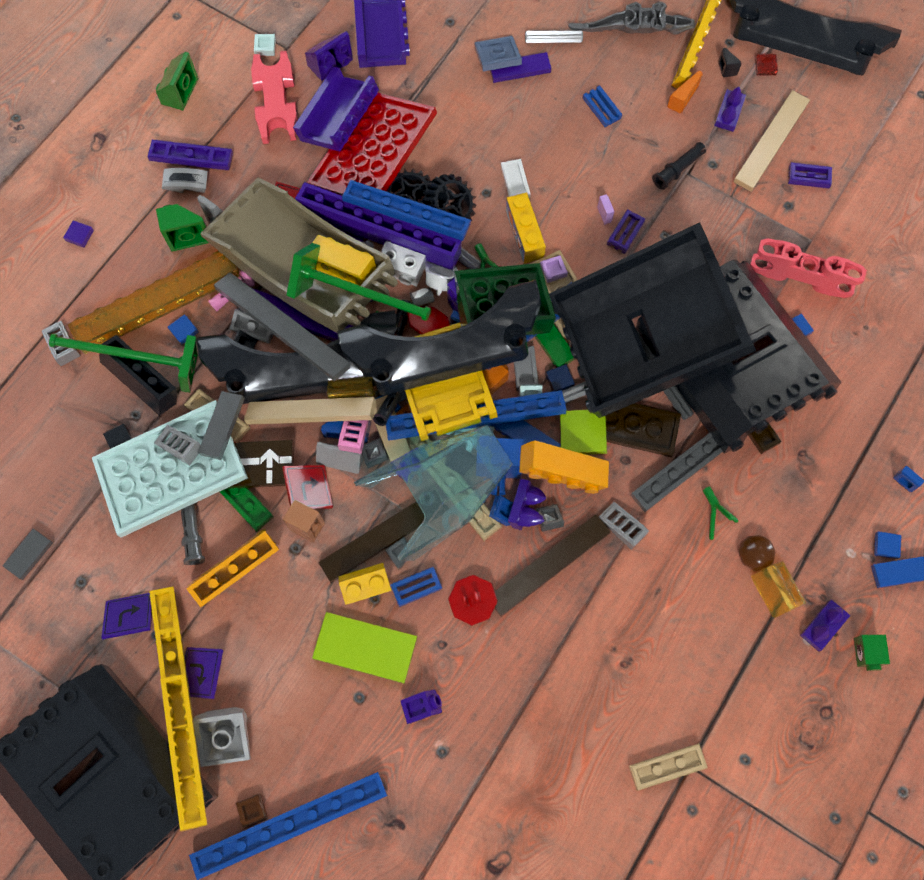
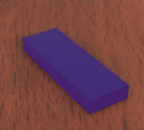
[490,52,551,83]

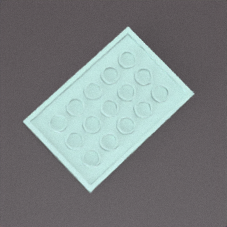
[92,400,248,538]

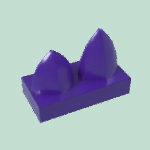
[714,87,746,132]
[508,479,546,530]
[800,599,850,651]

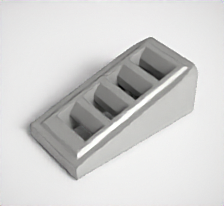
[197,195,223,223]
[42,321,81,366]
[154,425,200,466]
[599,502,649,550]

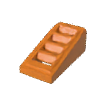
[667,70,703,114]

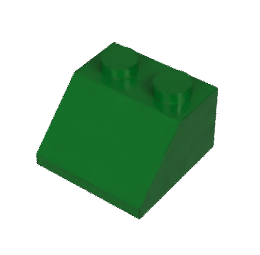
[156,52,199,111]
[156,204,209,252]

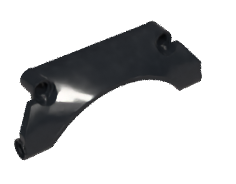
[729,0,902,76]
[337,280,541,395]
[197,310,398,404]

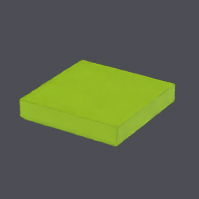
[560,410,607,455]

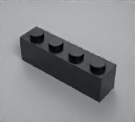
[99,335,177,416]

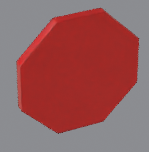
[407,306,450,334]
[448,574,498,626]

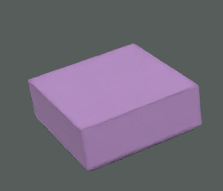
[597,194,614,225]
[540,255,568,283]

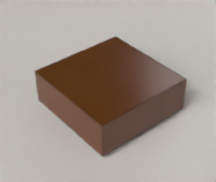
[236,794,268,828]

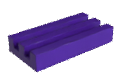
[788,162,832,189]
[607,209,645,254]

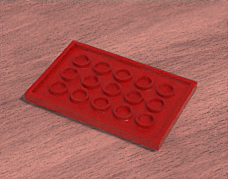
[306,93,437,196]

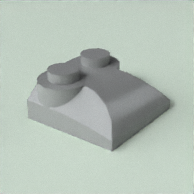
[193,707,251,767]

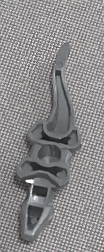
[568,2,696,35]

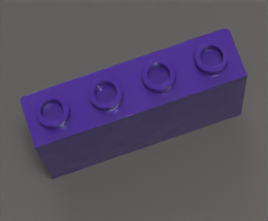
[354,0,410,68]
[293,67,379,151]

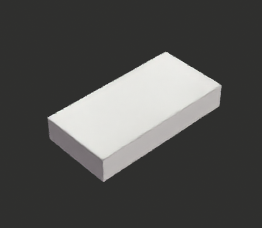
[501,159,531,198]

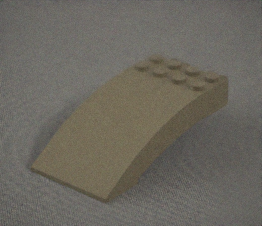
[200,177,398,333]

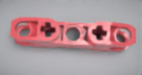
[251,51,298,144]
[750,238,867,298]

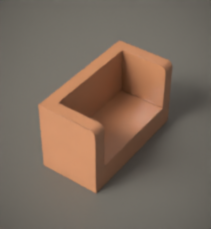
[282,500,325,543]

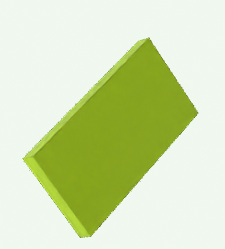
[312,612,417,684]

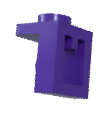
[400,690,442,724]

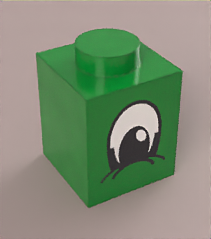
[853,634,890,671]

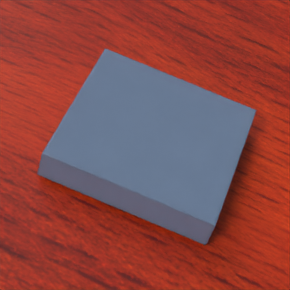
[474,36,522,71]

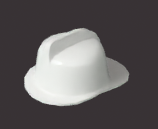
[425,261,458,296]

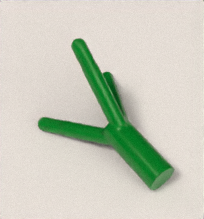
[474,243,499,268]
[703,487,738,540]

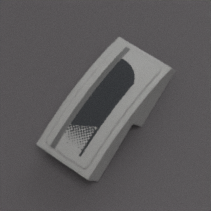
[162,168,208,193]

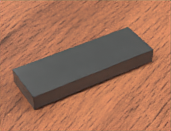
[198,391,245,460]

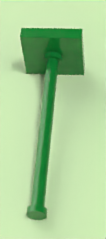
[286,243,431,321]
[49,334,198,393]

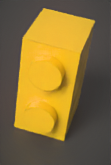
[338,563,391,605]

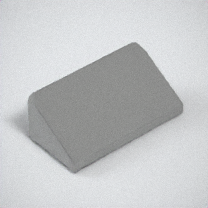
[230,308,274,344]
[316,442,363,474]

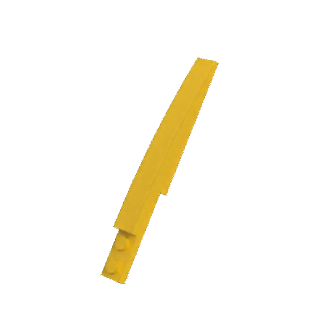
[149,586,207,832]

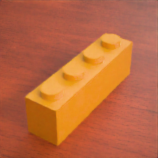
[519,440,609,494]
[186,529,279,607]

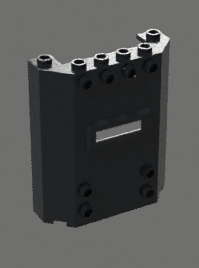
[549,222,756,418]
[636,259,841,454]
[0,664,219,880]

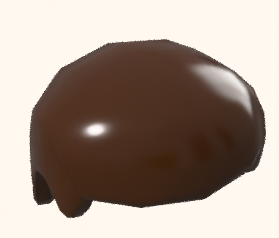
[739,535,776,573]

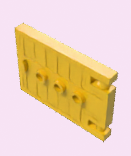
[405,323,498,441]

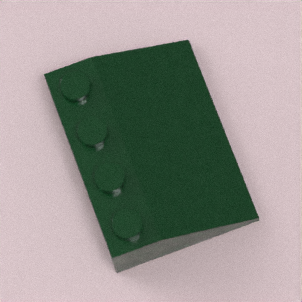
[454,263,556,335]

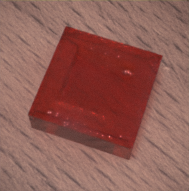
[755,54,778,76]

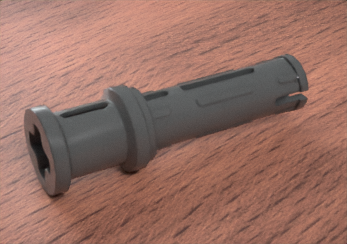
[181,503,205,565]

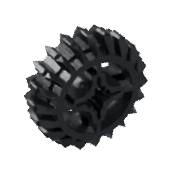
[386,168,432,205]
[421,174,477,221]

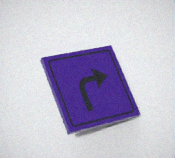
[101,593,152,640]
[185,647,223,699]

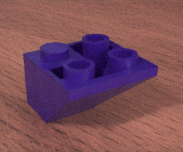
[305,31,353,81]

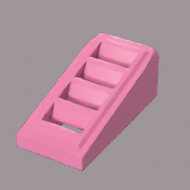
[338,420,369,454]

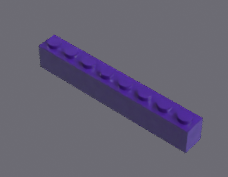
[295,182,462,271]

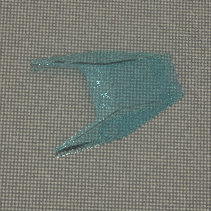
[354,425,513,561]

